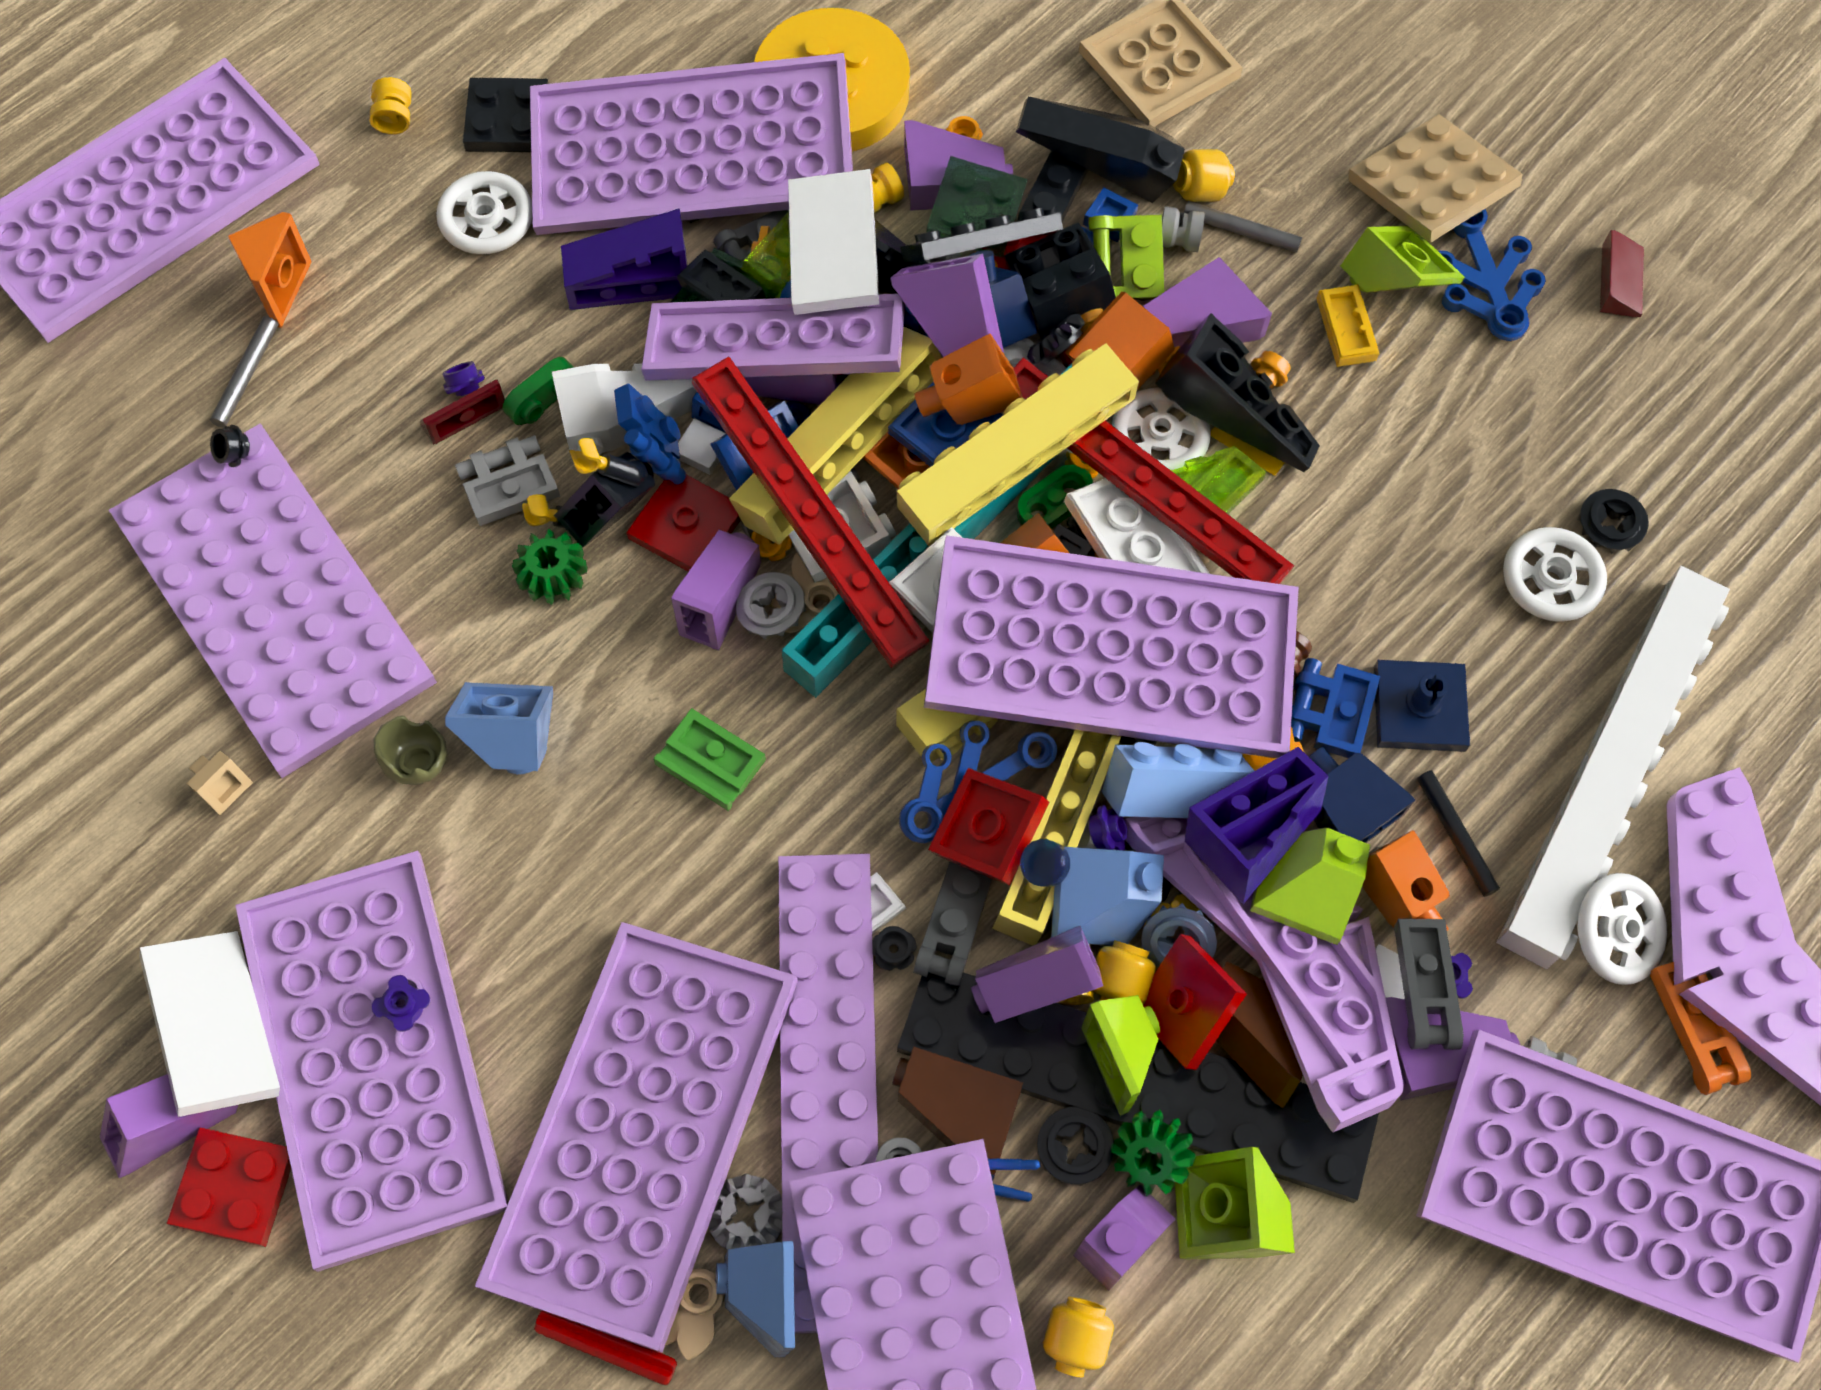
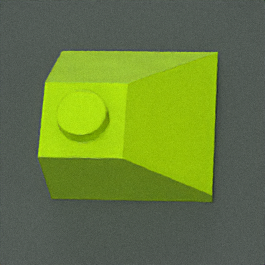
[1340,226,1465,293]
[1250,828,1370,945]
[1081,995,1160,1116]
[1175,1147,1295,1259]

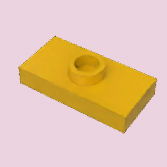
[1316,284,1380,367]

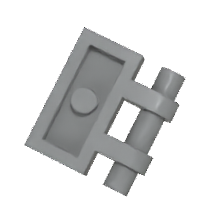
[455,435,560,526]

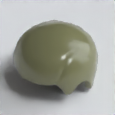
[373,715,448,785]

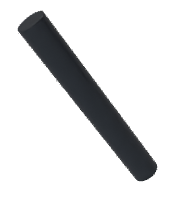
[1417,770,1500,897]

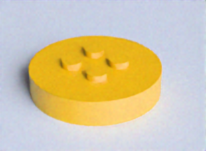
[754,8,910,152]

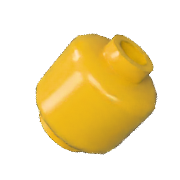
[1173,149,1235,202]
[1093,940,1156,1004]
[1043,1296,1114,1377]

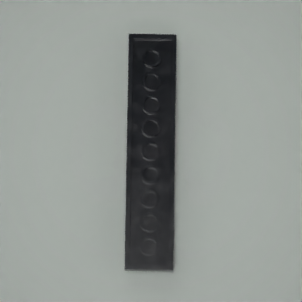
[897,972,1379,1203]

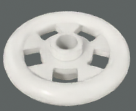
[436,171,533,254]
[1111,387,1211,475]
[1503,527,1607,622]
[1578,873,1667,985]

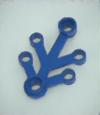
[1438,209,1546,341]
[899,721,1057,843]

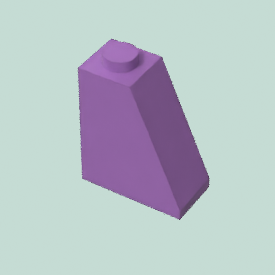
[904,120,1013,211]
[891,254,1004,357]
[1143,257,1272,347]
[671,530,761,650]
[971,926,1103,1023]
[1386,997,1520,1101]
[100,1074,238,1178]
[1073,1185,1175,1291]

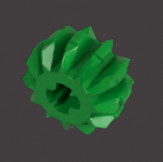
[512,528,588,606]
[1111,1109,1196,1196]

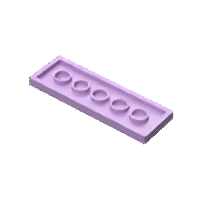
[641,294,905,381]

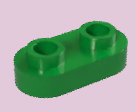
[503,357,574,425]
[1017,465,1093,529]

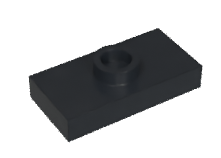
[676,249,766,301]

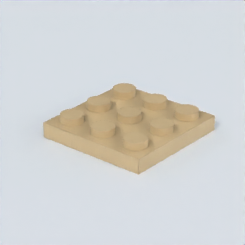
[1079,0,1243,127]
[1349,114,1523,243]

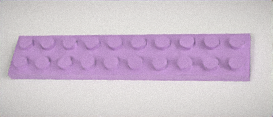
[778,854,878,1334]

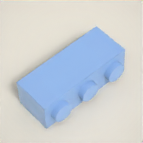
[1102,742,1255,818]

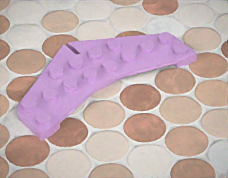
[1667,767,1821,1106]
[1125,817,1404,1132]

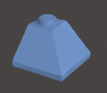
[445,682,553,774]
[1051,847,1164,946]
[715,1241,795,1357]

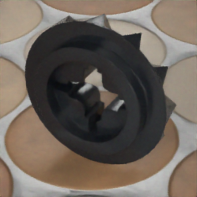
[1027,314,1086,365]
[1577,489,1649,554]
[1037,1107,1114,1186]

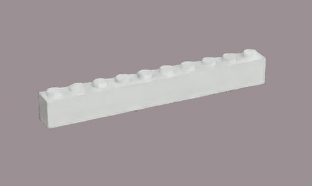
[1496,566,1730,969]

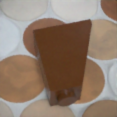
[1216,961,1303,1108]
[892,1046,1023,1181]

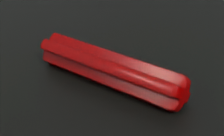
[534,1310,677,1385]

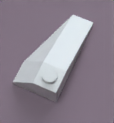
[552,364,697,455]

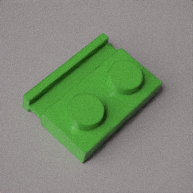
[654,708,766,811]

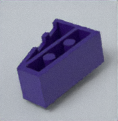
[561,208,692,310]
[1184,747,1329,904]

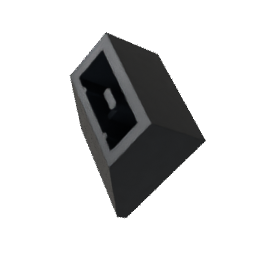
[1004,222,1116,337]

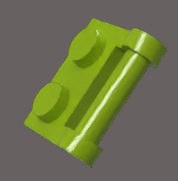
[1088,214,1165,300]

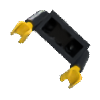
[522,438,655,548]

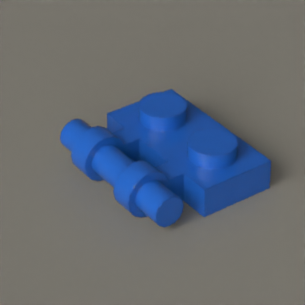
[614,383,686,484]
[1291,658,1380,758]

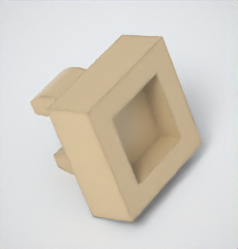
[186,751,253,815]

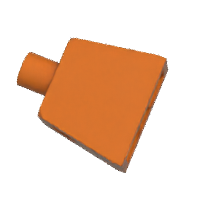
[914,333,1022,425]
[1362,830,1450,930]

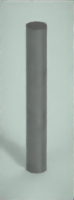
[1184,201,1302,253]
[210,316,279,428]

